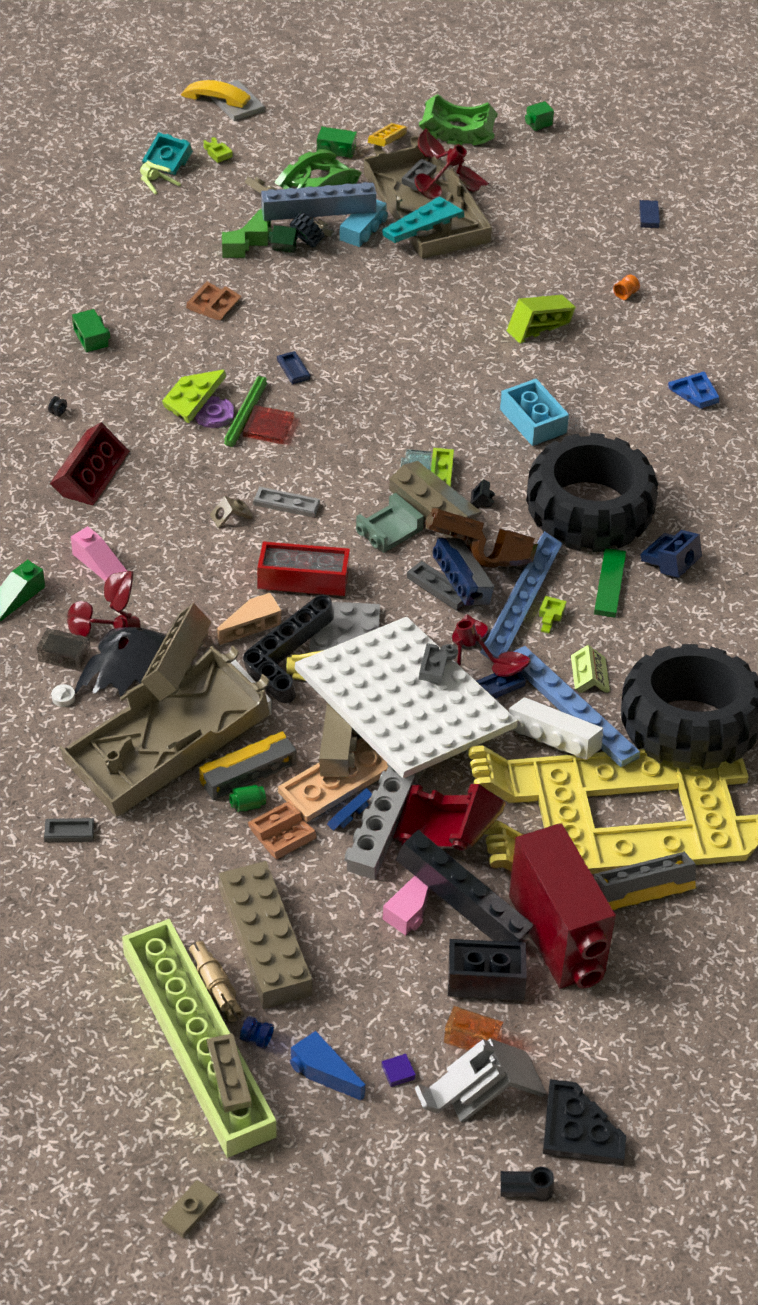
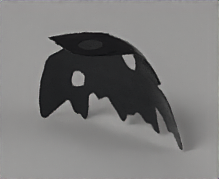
[75,627,167,696]

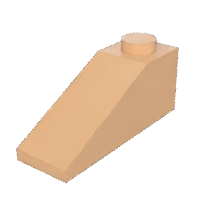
[217,593,281,645]

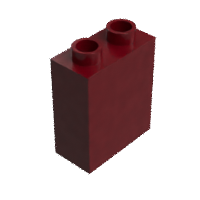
[509,823,616,989]

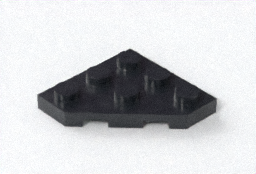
[543,1079,626,1165]

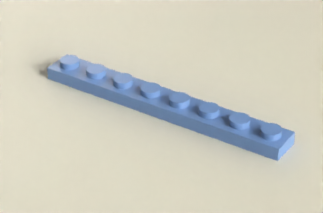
[480,531,562,659]
[513,646,640,767]

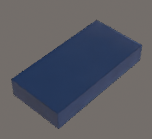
[639,200,660,228]
[277,351,311,384]

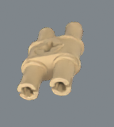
[189,941,244,1022]

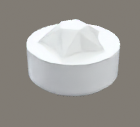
[51,684,75,707]

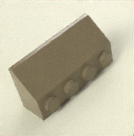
[389,461,481,537]

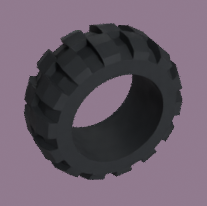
[526,433,658,552]
[621,644,758,770]

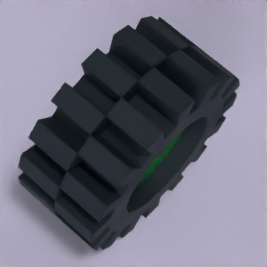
[290,212,325,248]

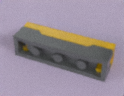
[199,731,297,801]
[594,851,696,910]

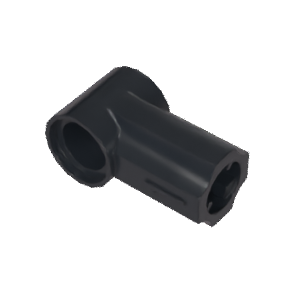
[500,1166,554,1202]

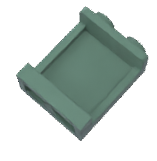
[356,493,424,553]

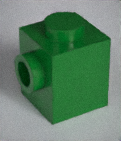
[525,101,554,131]

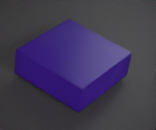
[381,1054,416,1087]

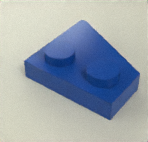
[668,371,719,409]

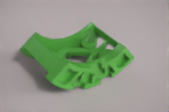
[419,94,498,145]
[275,149,362,189]

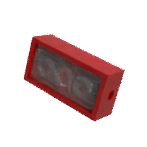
[257,541,350,596]

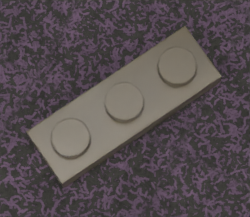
[207,1033,251,1112]

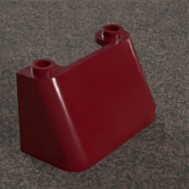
[393,784,506,851]

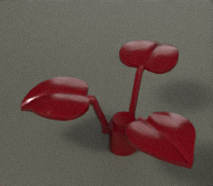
[414,128,489,200]
[67,571,141,649]
[452,614,531,677]

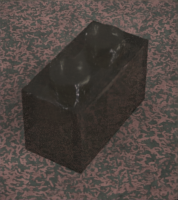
[37,628,91,672]

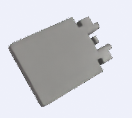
[415,1038,546,1122]

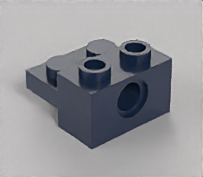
[640,530,702,578]

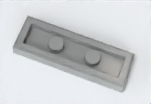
[253,487,320,518]

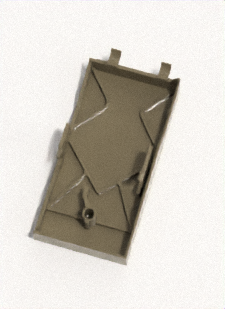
[364,136,492,259]
[59,646,270,818]

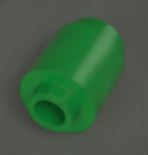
[229,785,266,812]

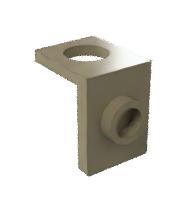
[210,496,253,528]

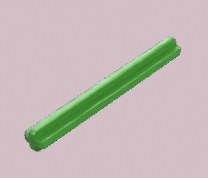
[224,376,267,447]

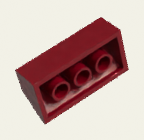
[50,422,130,506]

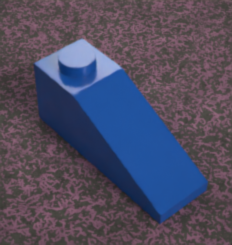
[290,1031,365,1100]

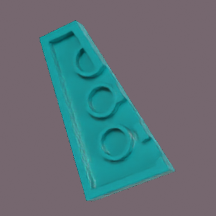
[382,196,465,243]

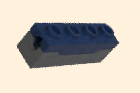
[432,537,494,605]

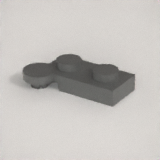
[418,643,458,683]

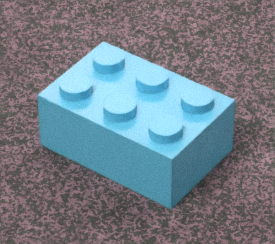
[500,379,569,446]

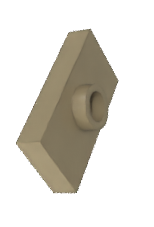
[162,1179,219,1238]

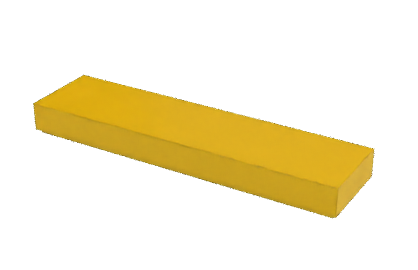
[368,123,407,147]

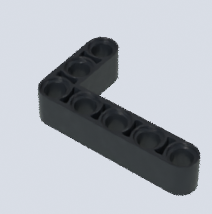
[243,595,334,703]

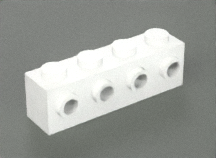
[509,697,603,760]

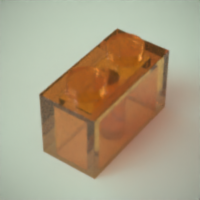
[444,1006,503,1051]

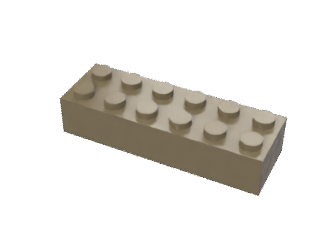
[219,861,312,1009]

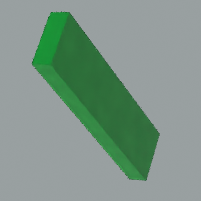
[594,549,626,618]

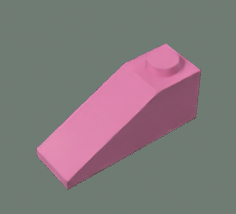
[71,526,127,582]
[383,876,430,936]

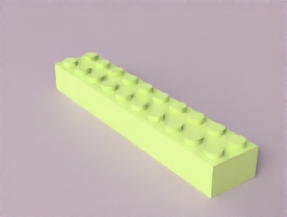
[122,919,277,1158]

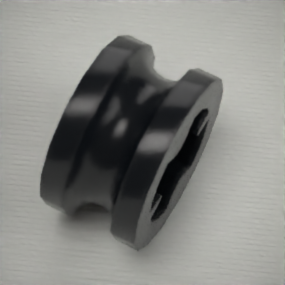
[48,396,67,417]

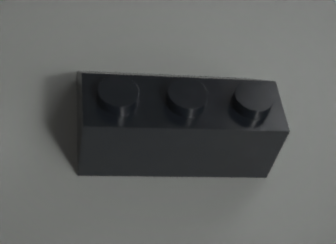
[448,939,527,1000]

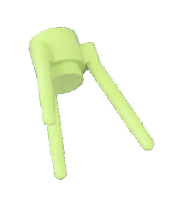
[140,161,181,194]

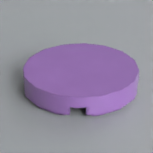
[194,396,235,428]

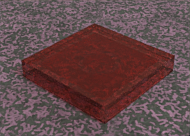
[243,405,294,444]

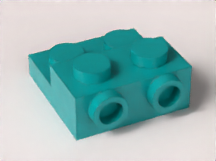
[142,132,193,176]

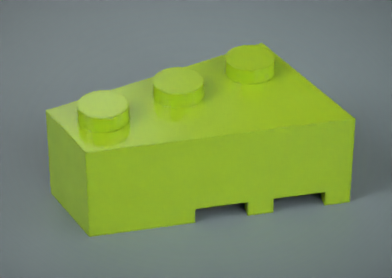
[506,295,576,344]

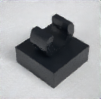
[470,479,495,508]

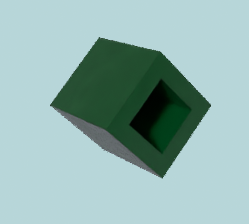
[268,225,298,253]

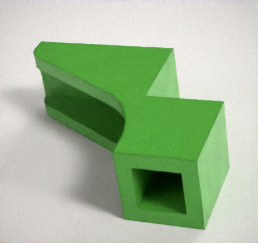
[222,209,271,258]

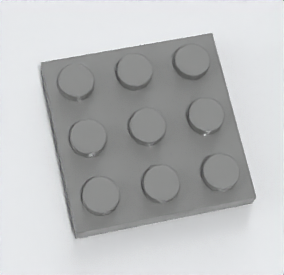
[310,602,380,653]

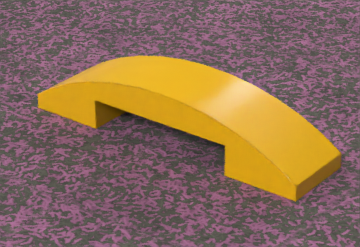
[181,80,251,108]

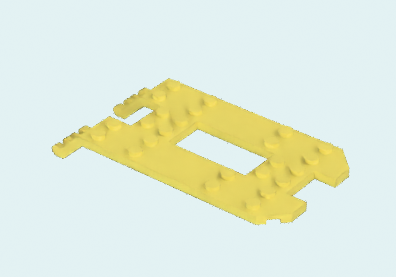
[468,746,758,874]

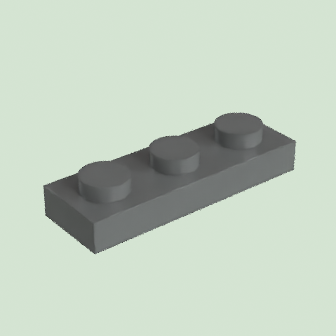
[407,560,464,611]

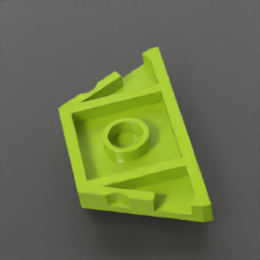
[162,370,227,423]

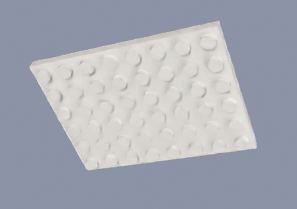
[295,617,518,779]

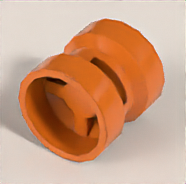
[613,274,640,300]

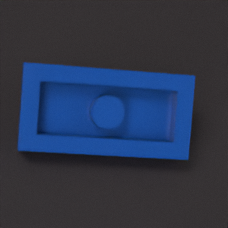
[327,788,372,831]

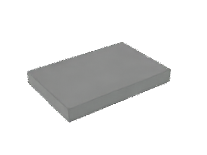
[209,80,264,121]

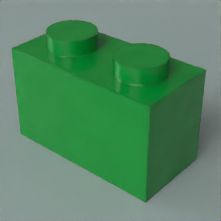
[317,126,357,158]
[72,309,111,353]

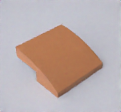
[186,281,241,320]
[248,802,317,860]

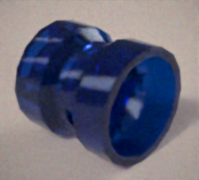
[240,1015,274,1049]

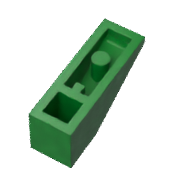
[0,559,45,622]

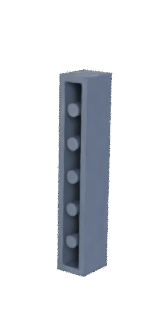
[261,182,376,221]

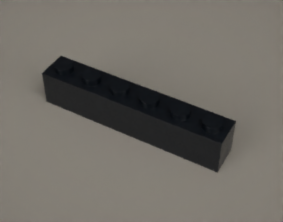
[396,830,533,942]

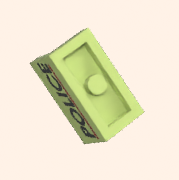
[571,645,610,693]

